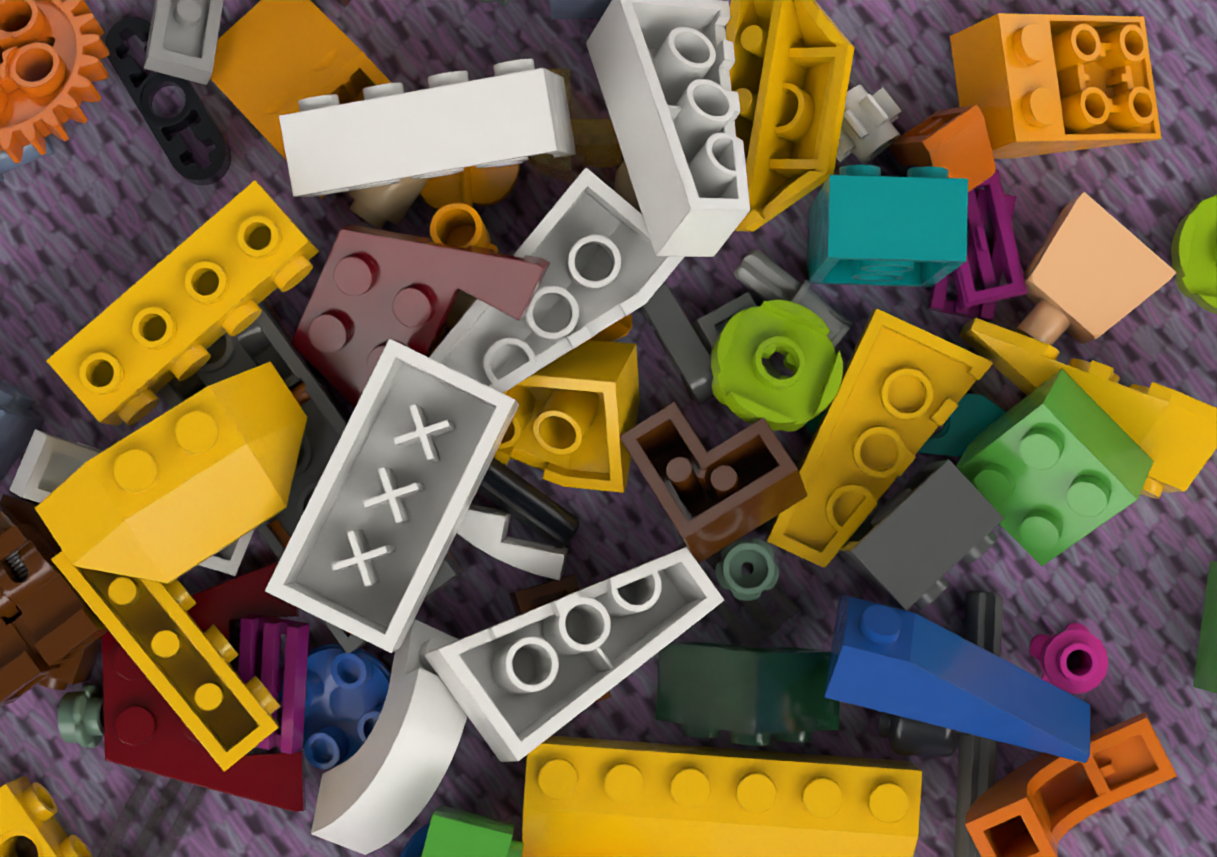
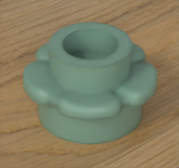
[715,538,779,601]
[58,684,104,748]

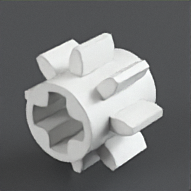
[837,85,902,165]

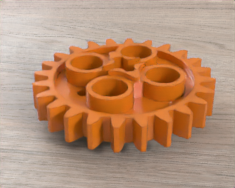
[0,0,110,164]

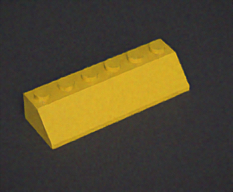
[522,736,922,857]

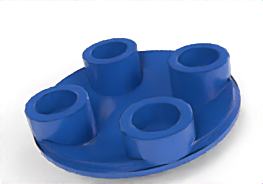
[278,643,391,770]

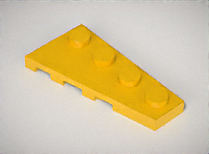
[765,308,993,568]

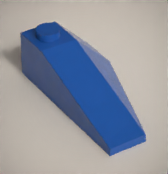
[824,594,1090,763]

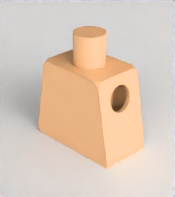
[1015,192,1177,346]

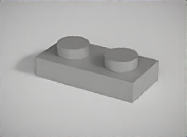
[143,0,224,85]

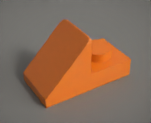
[888,104,996,192]

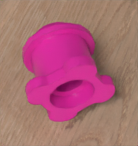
[1029,623,1109,694]

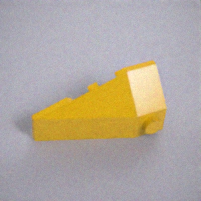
[959,318,1217,499]
[429,340,640,493]

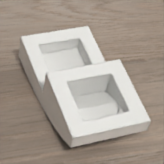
[457,503,569,580]

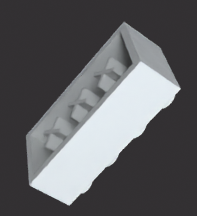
[265,338,519,653]

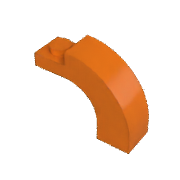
[965,712,1177,857]

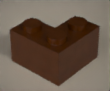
[620,402,808,564]

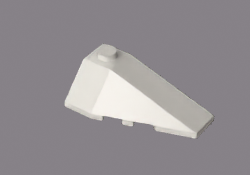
[429,168,684,393]

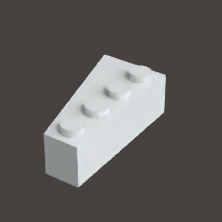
[586,0,750,257]
[279,59,576,197]
[423,547,724,762]

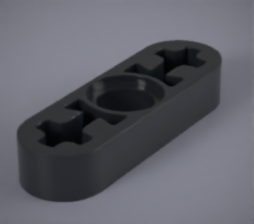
[105,17,231,185]

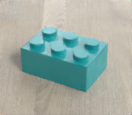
[807,165,968,287]

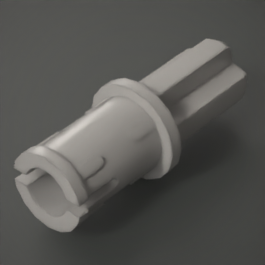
[734,249,853,347]

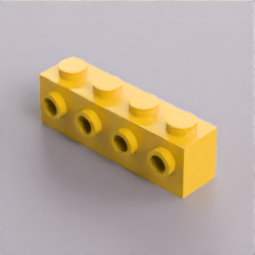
[46,180,319,426]
[51,551,281,772]

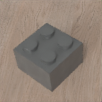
[838,459,1004,610]

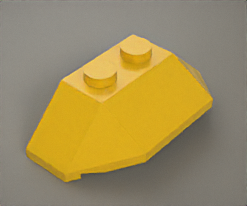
[726,0,855,232]
[35,361,307,584]

